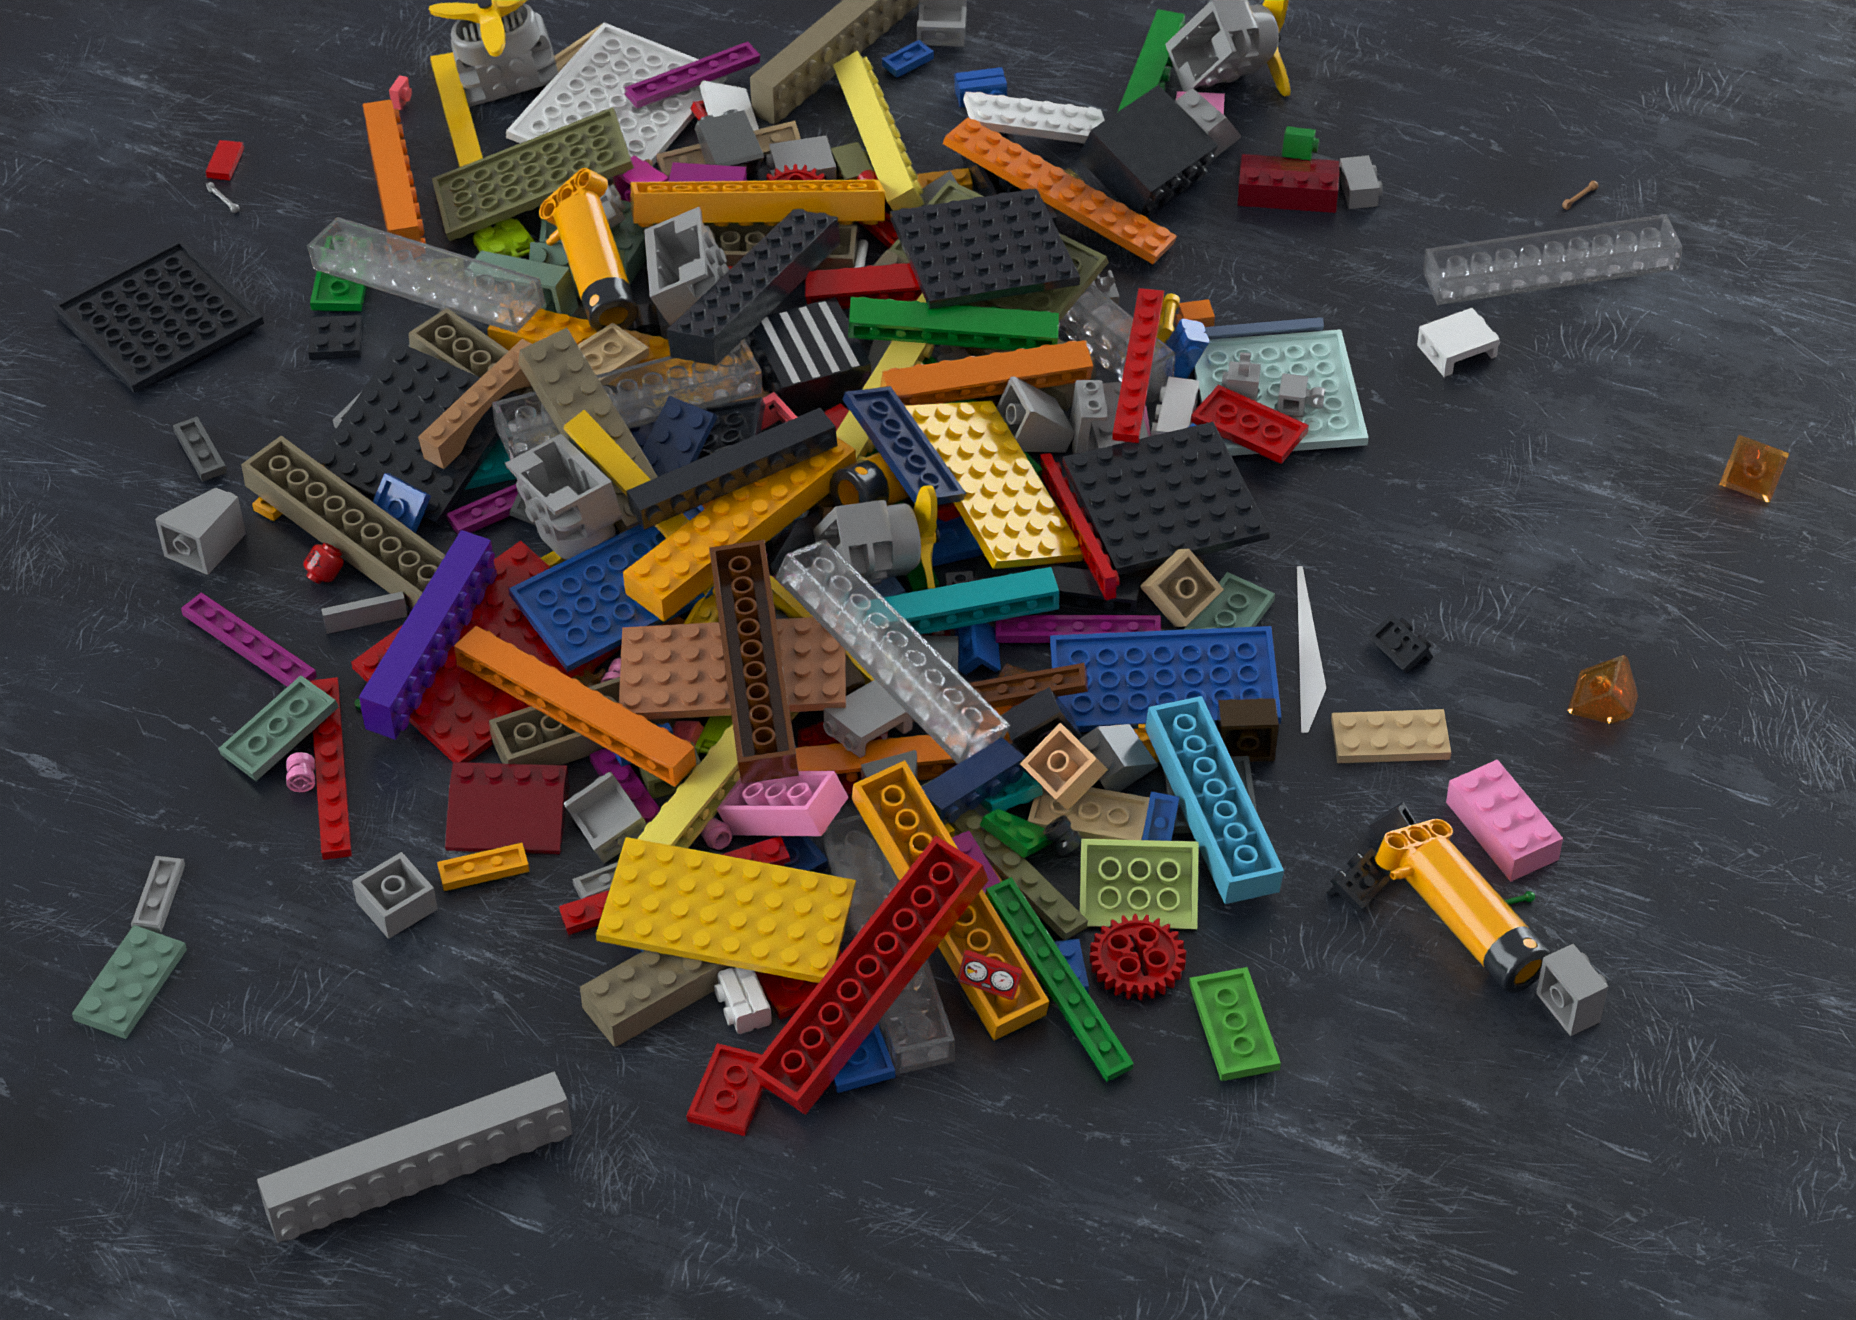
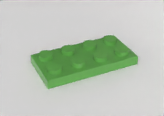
[1189,967,1281,1081]

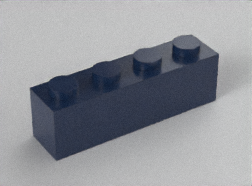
[921,737,1025,825]

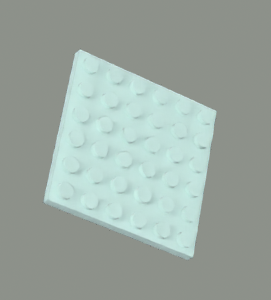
[1193,330,1368,456]

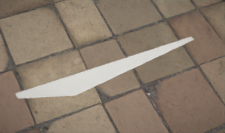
[1297,566,1326,733]

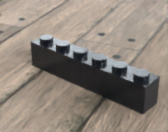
[974,556,1141,615]

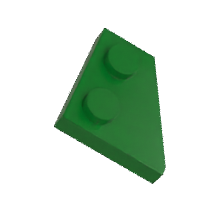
[980,808,1053,858]

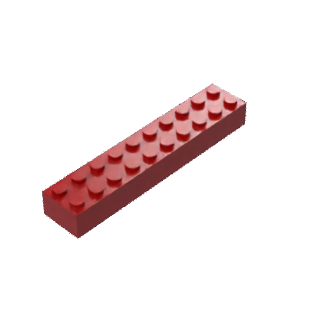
[751,836,989,1115]

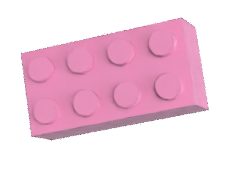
[1446,759,1563,882]
[717,771,848,836]

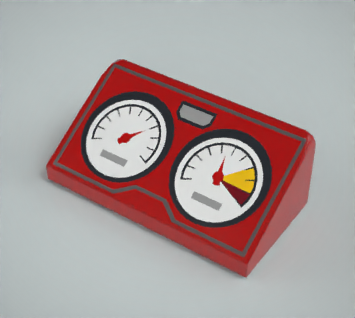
[957,950,1023,1000]

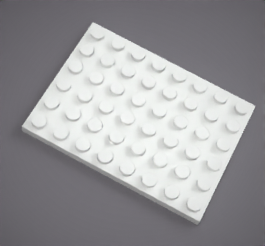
[506,23,727,181]

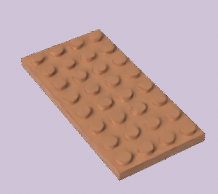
[619,616,846,720]

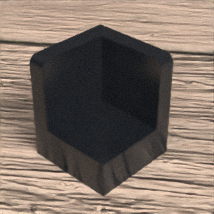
[1369,802,1417,843]

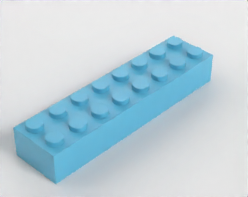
[1145,696,1284,904]

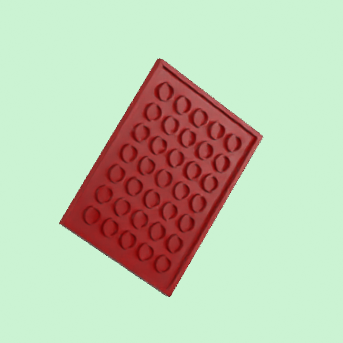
[351,541,622,763]

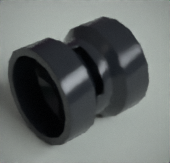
[1043,815,1083,856]

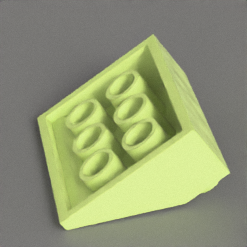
[1080,839,1199,930]

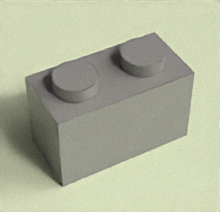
[1339,156,1383,209]

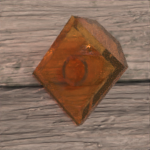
[1719,435,1790,503]
[1568,654,1638,724]

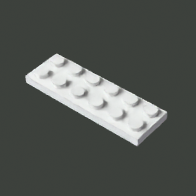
[963,92,1105,143]

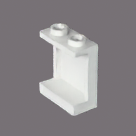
[1417,308,1500,377]

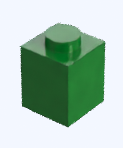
[1282,126,1319,160]

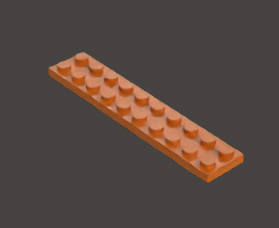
[943,117,1177,264]

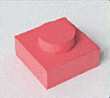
[389,75,412,110]
[673,721,704,746]

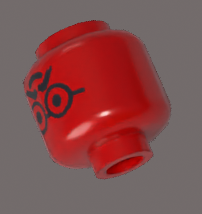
[303,542,344,584]

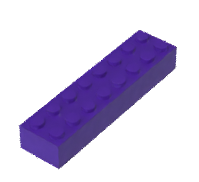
[359,530,497,740]

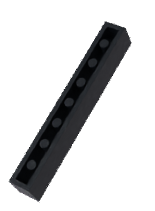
[626,408,838,530]

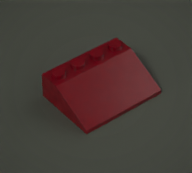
[1237,154,1339,213]
[445,762,570,854]

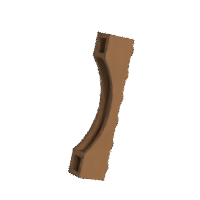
[418,339,532,469]

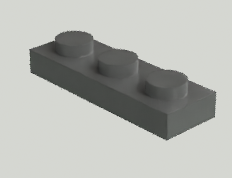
[173,417,227,482]

